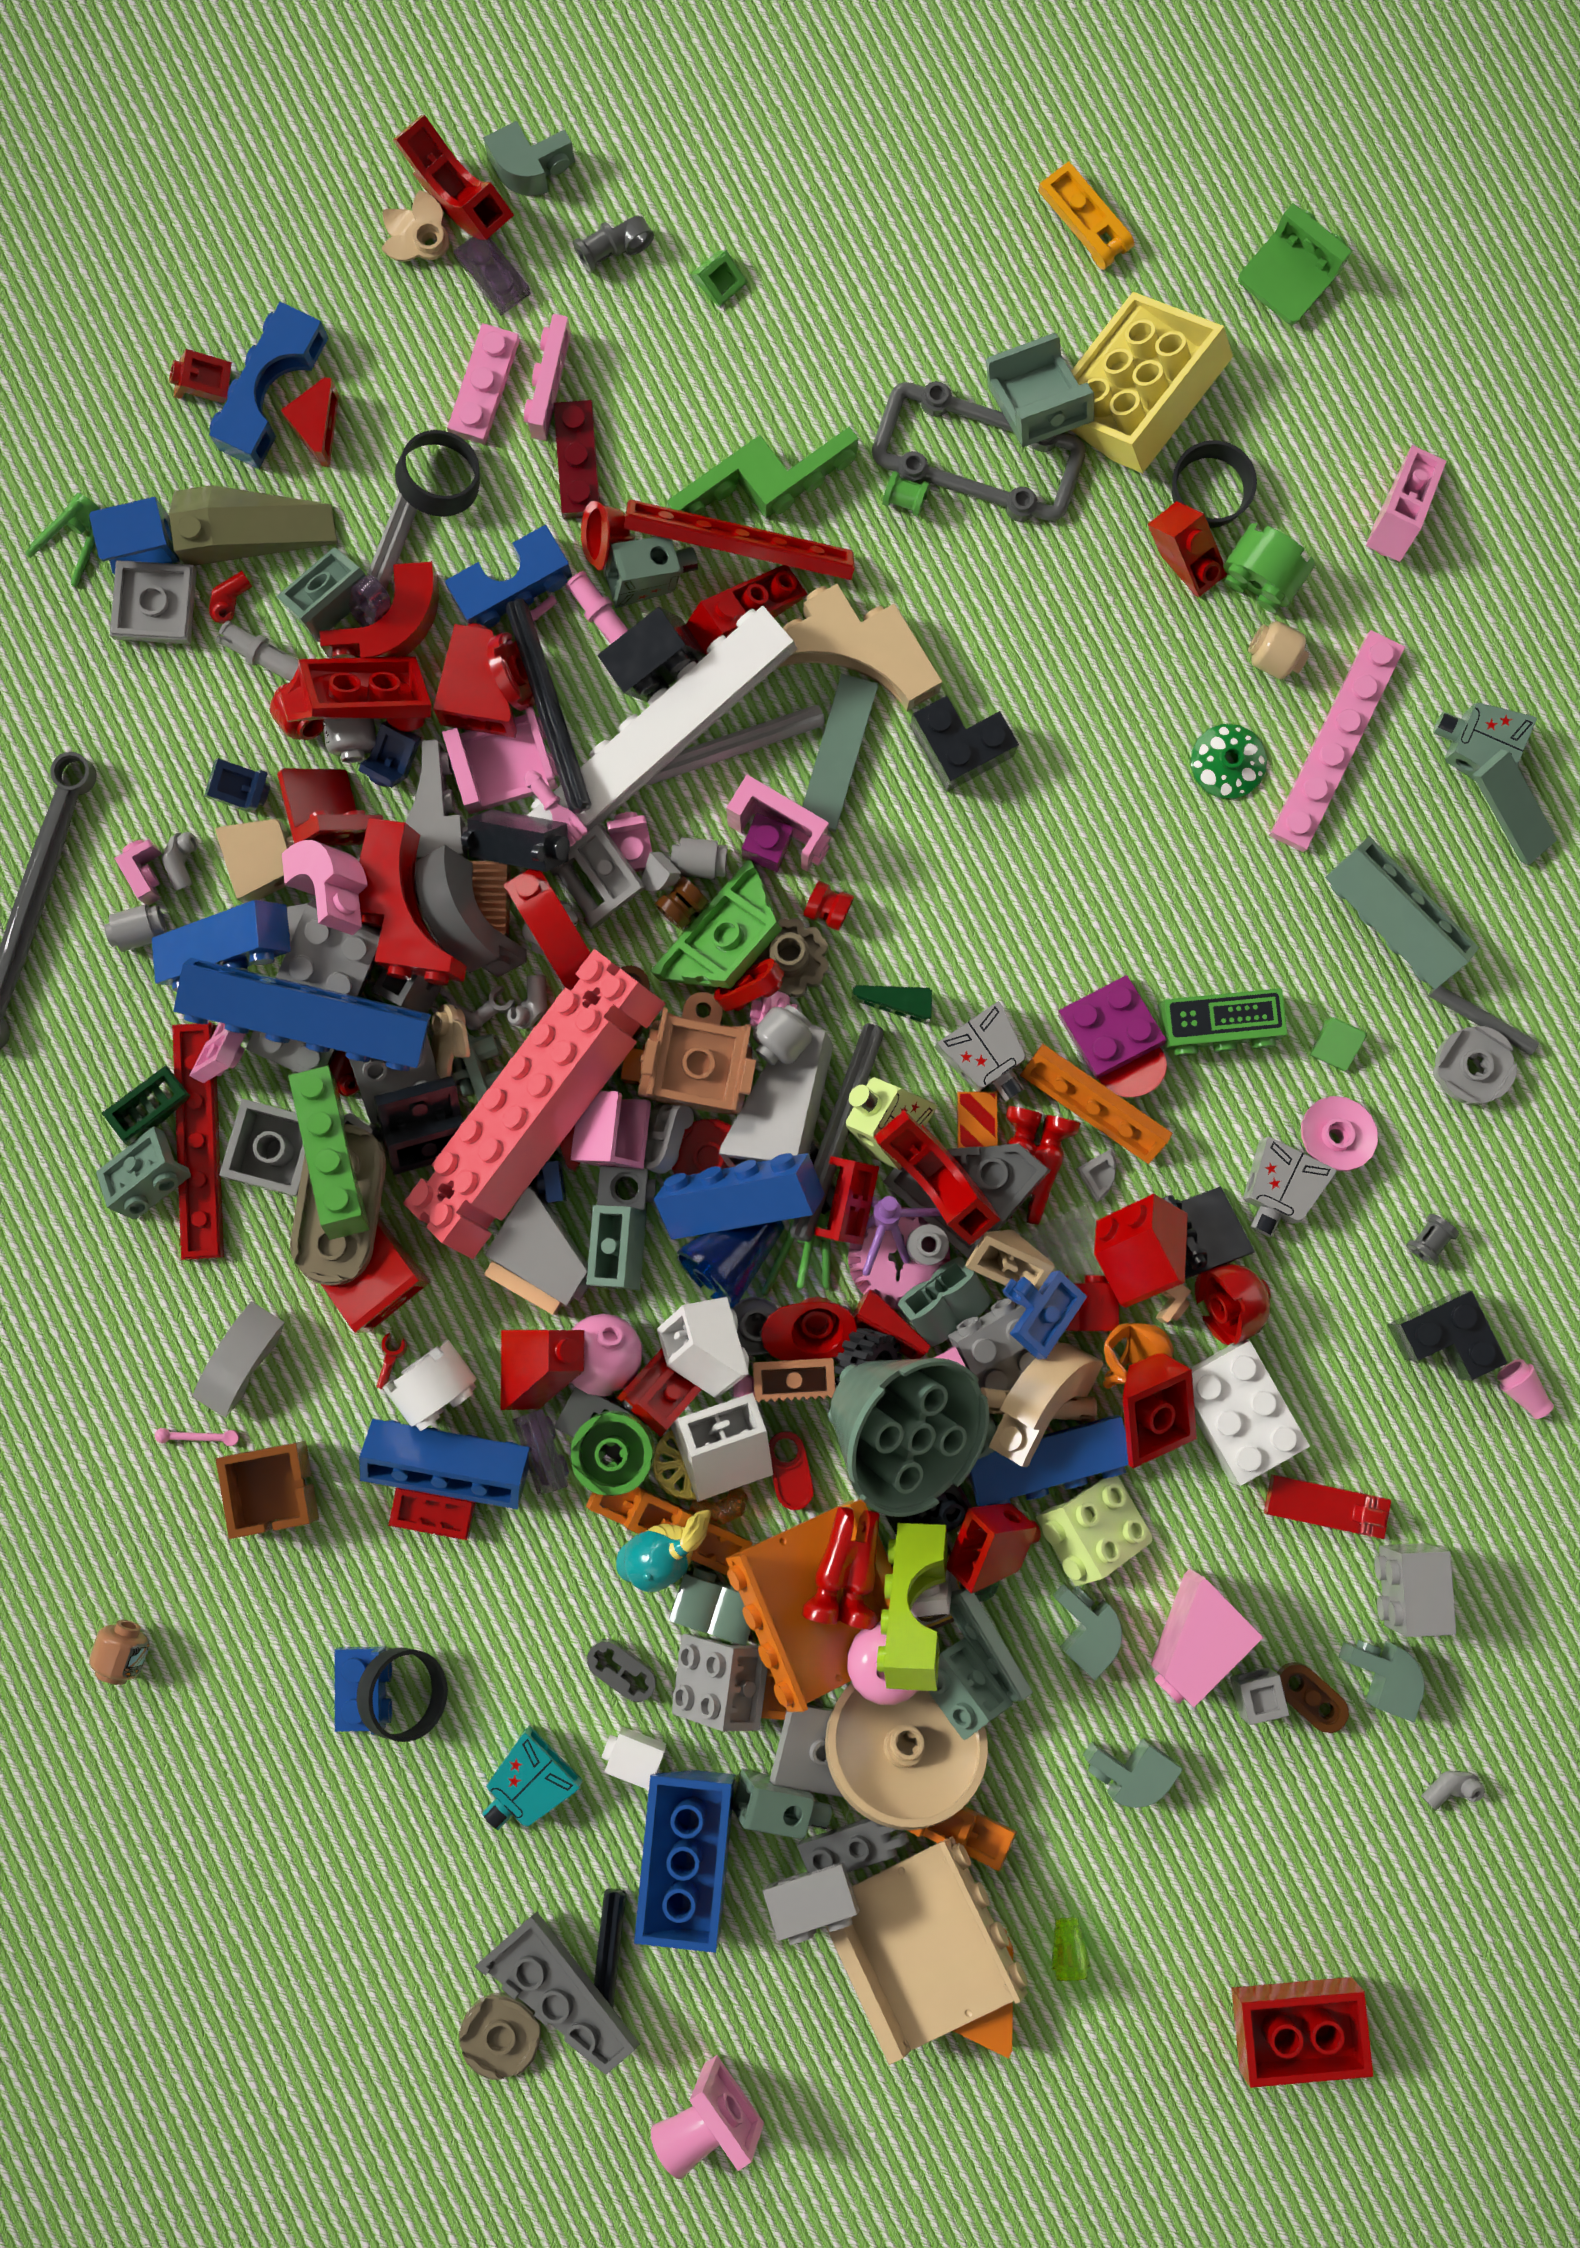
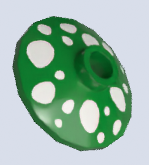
[1190,724,1267,800]

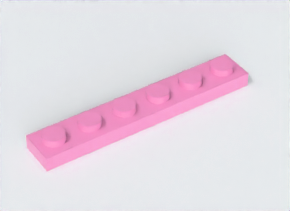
[1269,630,1405,853]

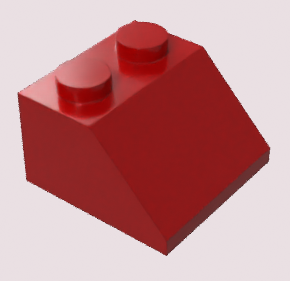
[1094,1194,1188,1308]
[1122,1353,1197,1469]

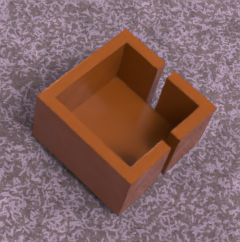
[215,1440,319,1539]

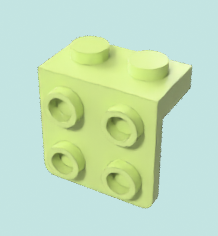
[1036,1476,1152,1587]

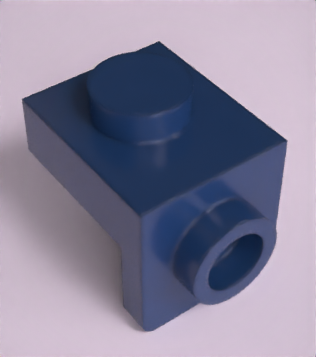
[359,720,422,788]
[204,758,270,812]

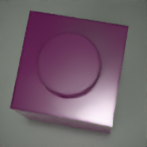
[741,813,793,873]

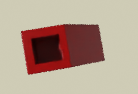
[1147,501,1228,597]

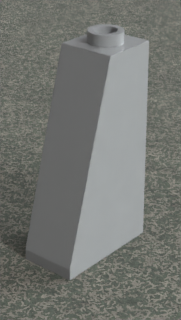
[719,1025,833,1167]

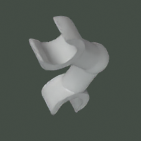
[431,986,516,1031]

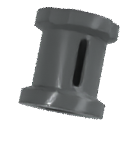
[1406,1214,1459,1266]

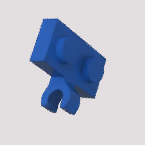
[1002,1270,1087,1360]

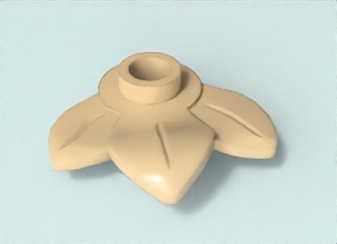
[382,190,449,262]
[431,1004,470,1078]

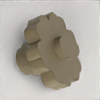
[752,918,829,998]

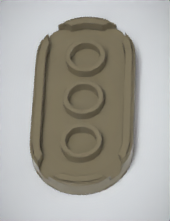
[290,1124,386,1286]

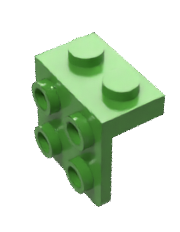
[1238,203,1352,325]

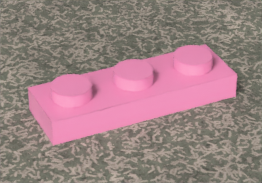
[524,314,571,441]
[447,323,520,445]

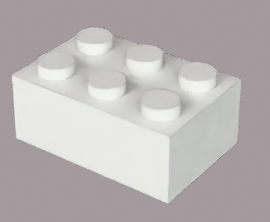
[1190,1340,1310,1486]

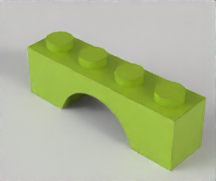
[877,1523,948,1691]

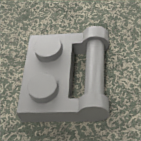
[550,824,646,929]

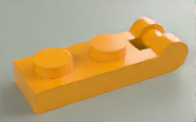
[1038,161,1135,270]

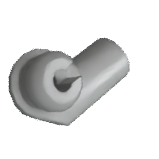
[162,832,198,891]
[507,975,547,1029]
[1421,1770,1485,1811]

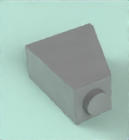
[485,1186,590,1306]

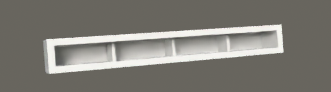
[526,606,797,830]

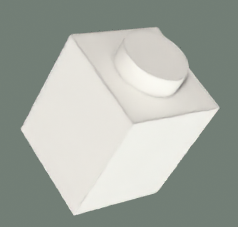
[601,1727,666,1790]

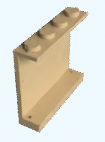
[826,1836,1028,2065]

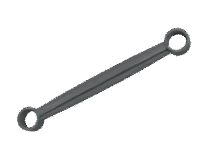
[0,752,97,1049]

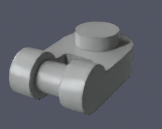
[644,1104,694,1174]

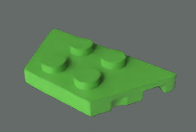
[650,859,782,988]

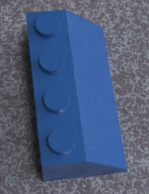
[634,1770,736,1953]

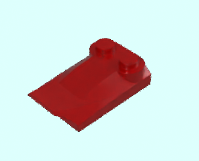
[280,656,432,732]

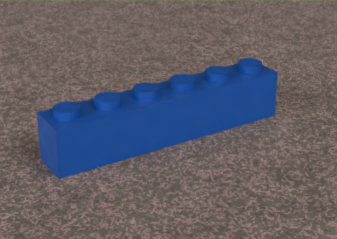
[173,958,431,1071]

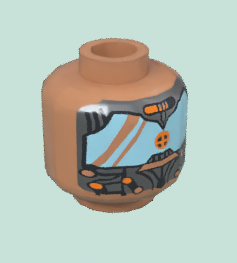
[89,1620,150,1685]

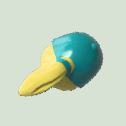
[616,1510,711,1592]

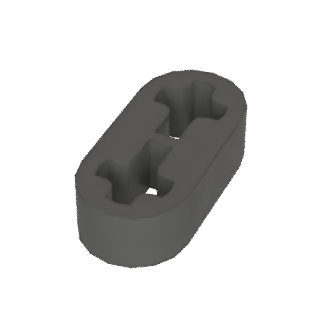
[587,1639,657,1702]

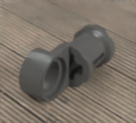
[573,216,654,273]

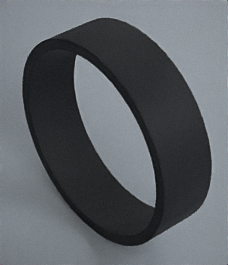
[357,1647,448,1742]

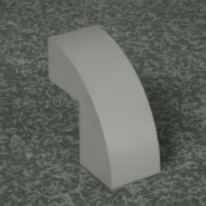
[192,1301,285,1418]

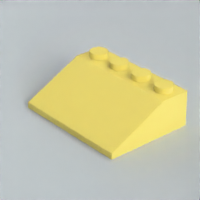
[1071,292,1233,474]

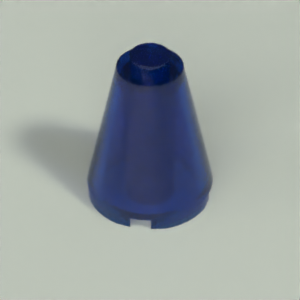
[677,1221,785,1309]

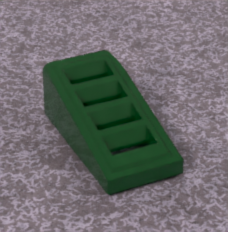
[852,985,932,1023]
[102,1065,191,1146]

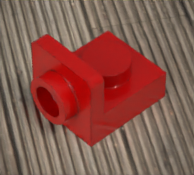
[169,349,232,404]

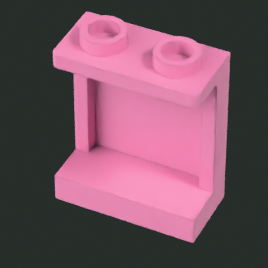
[442,706,558,814]
[726,774,831,872]

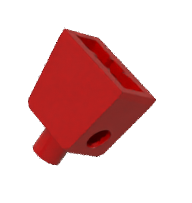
[947,1503,1041,1594]

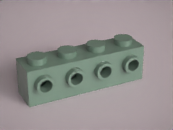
[1325,836,1479,990]

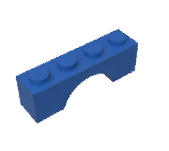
[209,302,329,469]

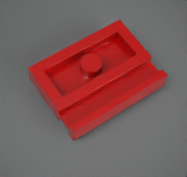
[617,1348,702,1437]

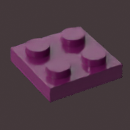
[1058,975,1166,1080]

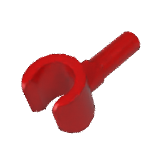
[376,1333,407,1390]

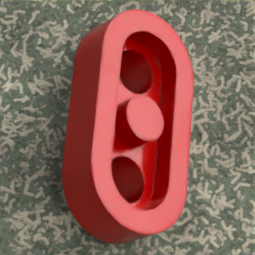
[714,958,784,1011]

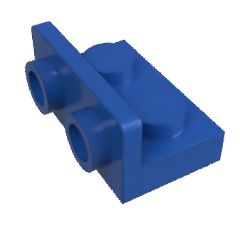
[335,1646,392,1735]

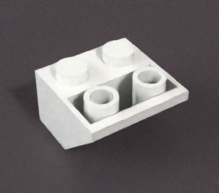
[657,1297,749,1397]
[671,1393,773,1502]

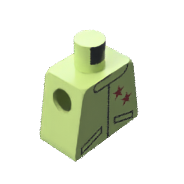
[846,1077,937,1170]

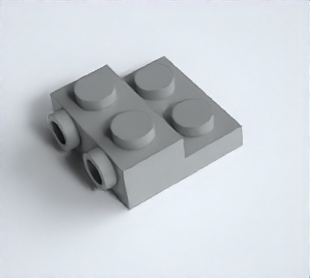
[948,1298,1035,1390]

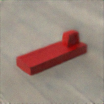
[1264,1474,1391,1539]

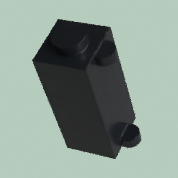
[461,809,570,872]

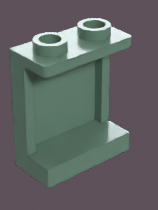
[986,333,1094,448]

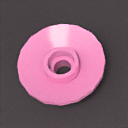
[1301,1096,1378,1172]

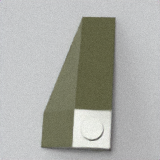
[169,485,338,566]

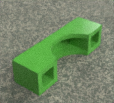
[288,1066,370,1240]

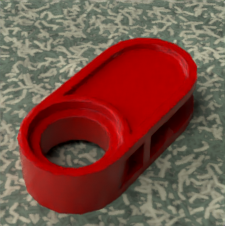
[769,1431,813,1510]

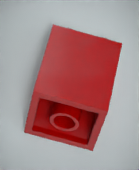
[321,1217,431,1333]

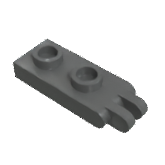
[797,1818,909,1873]

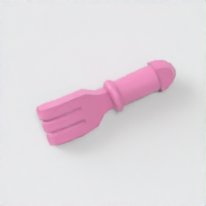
[524,771,589,846]

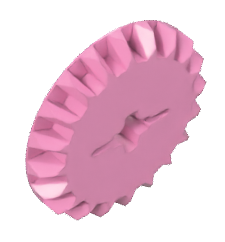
[848,1207,950,1310]

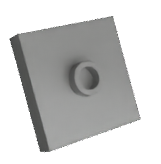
[110,560,197,644]
[769,1704,843,1797]

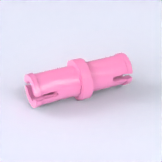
[565,571,629,644]

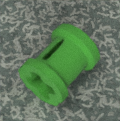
[882,471,930,517]

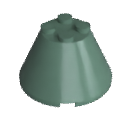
[828,1358,989,1517]

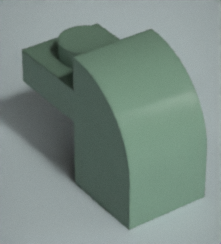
[483,121,575,196]
[1052,1584,1122,1681]
[1338,1639,1424,1722]
[1083,1738,1183,1808]

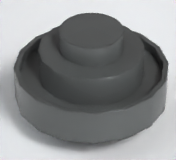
[731,1296,778,1356]

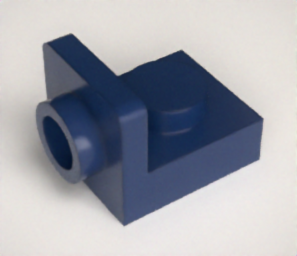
[529,1161,567,1203]

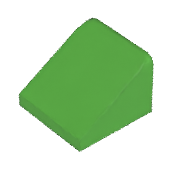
[690,250,748,307]
[1310,1017,1367,1072]

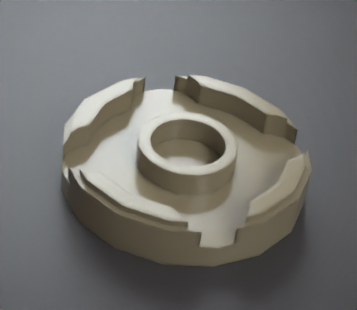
[459,1992,541,2080]

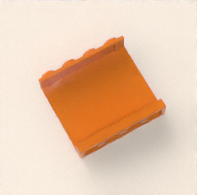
[725,1499,893,1712]

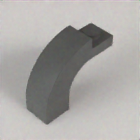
[416,844,527,977]

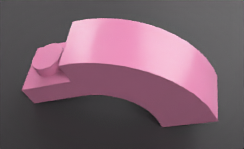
[282,840,368,935]

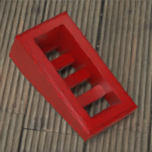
[852,1289,931,1359]

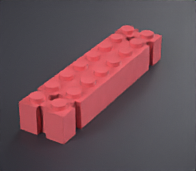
[403,949,666,1259]

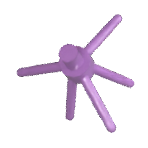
[862,1196,942,1276]

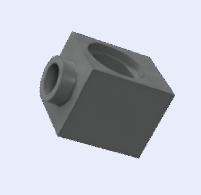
[597,1166,656,1211]

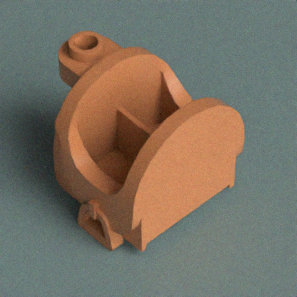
[638,992,756,1115]

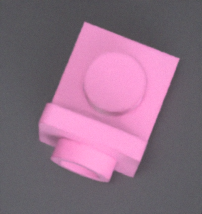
[607,812,652,872]
[114,839,162,905]

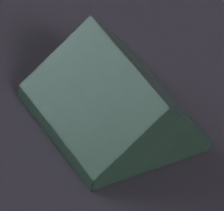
[276,547,374,641]

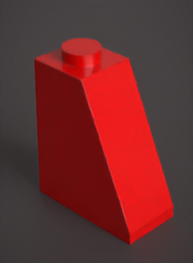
[433,623,517,738]
[500,1330,584,1410]

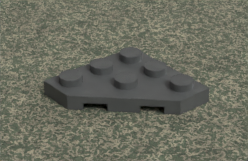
[883,1143,1051,1259]

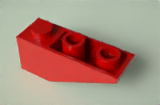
[686,565,808,654]

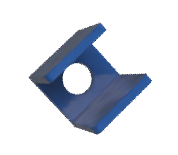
[89,497,180,575]

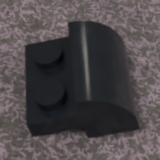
[374,1076,464,1175]

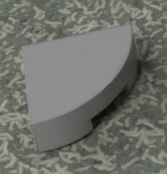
[641,852,681,892]
[1076,1149,1116,1203]

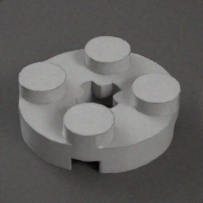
[1433,1026,1517,1105]

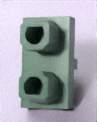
[451,1034,503,1102]

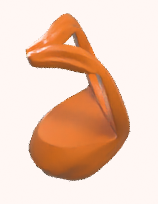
[1103,1323,1174,1389]

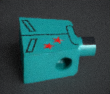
[482,1725,583,1830]

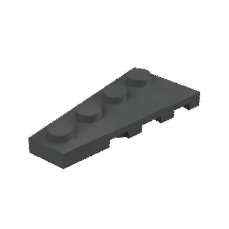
[474,1912,640,2075]

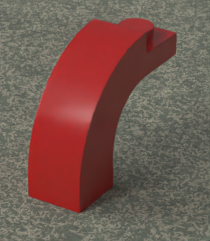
[393,115,514,240]
[319,561,439,658]
[503,869,591,990]
[874,1110,1001,1245]

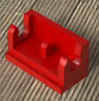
[813,1156,879,1245]

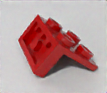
[277,768,384,846]

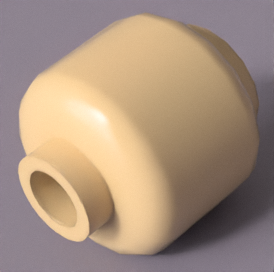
[1248,621,1309,679]

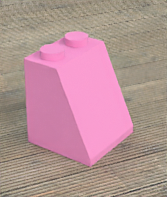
[1151,1569,1263,1708]

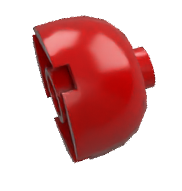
[1195,1263,1271,1345]

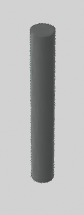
[1428,985,1539,1055]

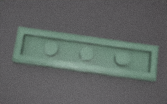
[802,673,878,833]

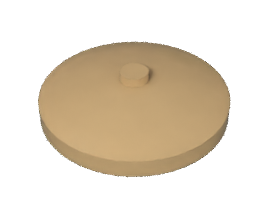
[825,1682,988,1830]

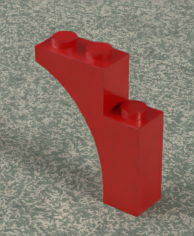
[358,818,467,985]

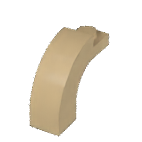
[989,1343,1104,1467]

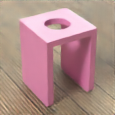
[571,1091,651,1169]

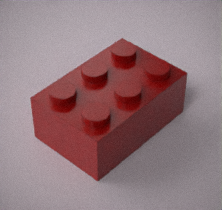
[1231,1977,1373,2088]

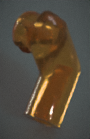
[688,1489,748,1525]

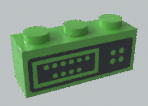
[1158,988,1288,1056]

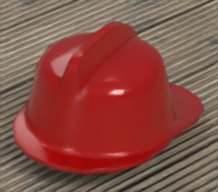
[581,501,636,571]
[761,1296,857,1361]

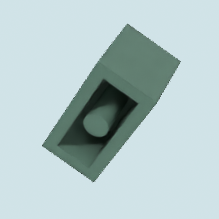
[586,1205,647,1290]

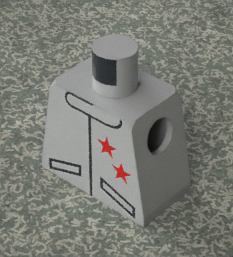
[934,1001,1026,1102]
[1243,1137,1337,1237]

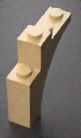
[777,584,942,712]

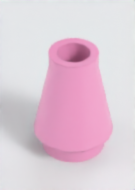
[1497,1359,1554,1419]

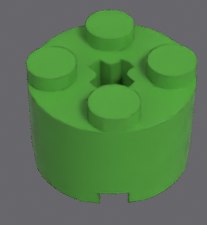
[1223,523,1315,613]
[571,1410,655,1496]

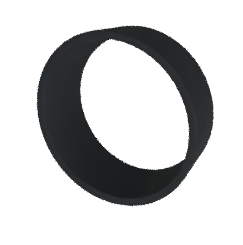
[395,430,480,517]
[1172,440,1257,528]

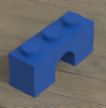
[445,524,572,629]

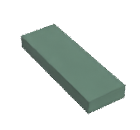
[1472,749,1557,865]
[949,1588,1033,1702]

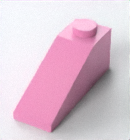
[1366,445,1446,562]

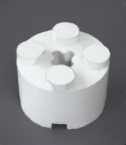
[382,1340,477,1431]

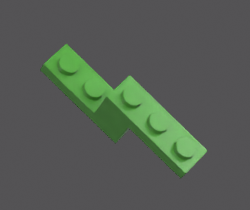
[667,426,859,519]

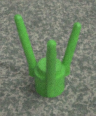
[25,493,100,587]
[761,1214,831,1296]

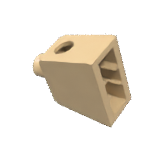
[215,819,294,904]

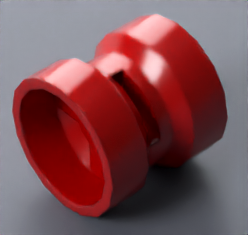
[803,880,854,932]

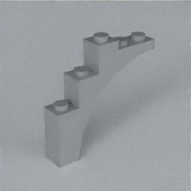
[287,740,469,942]

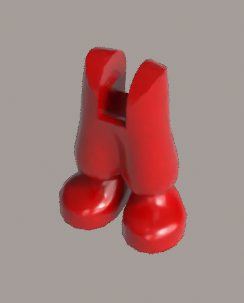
[1006,1106,1081,1225]
[802,1506,880,1630]

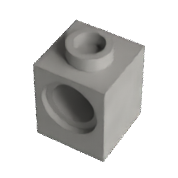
[1230,1668,1289,1725]

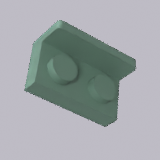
[96,1126,191,1219]
[928,1637,1013,1740]

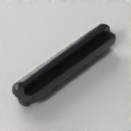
[594,1889,626,2008]

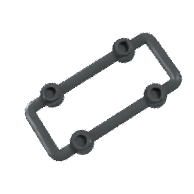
[872,381,1086,522]

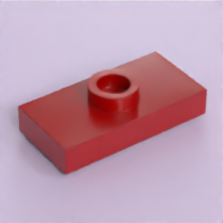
[388,1487,476,1540]

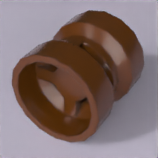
[654,876,709,931]

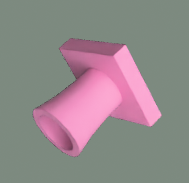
[651,2055,764,2179]

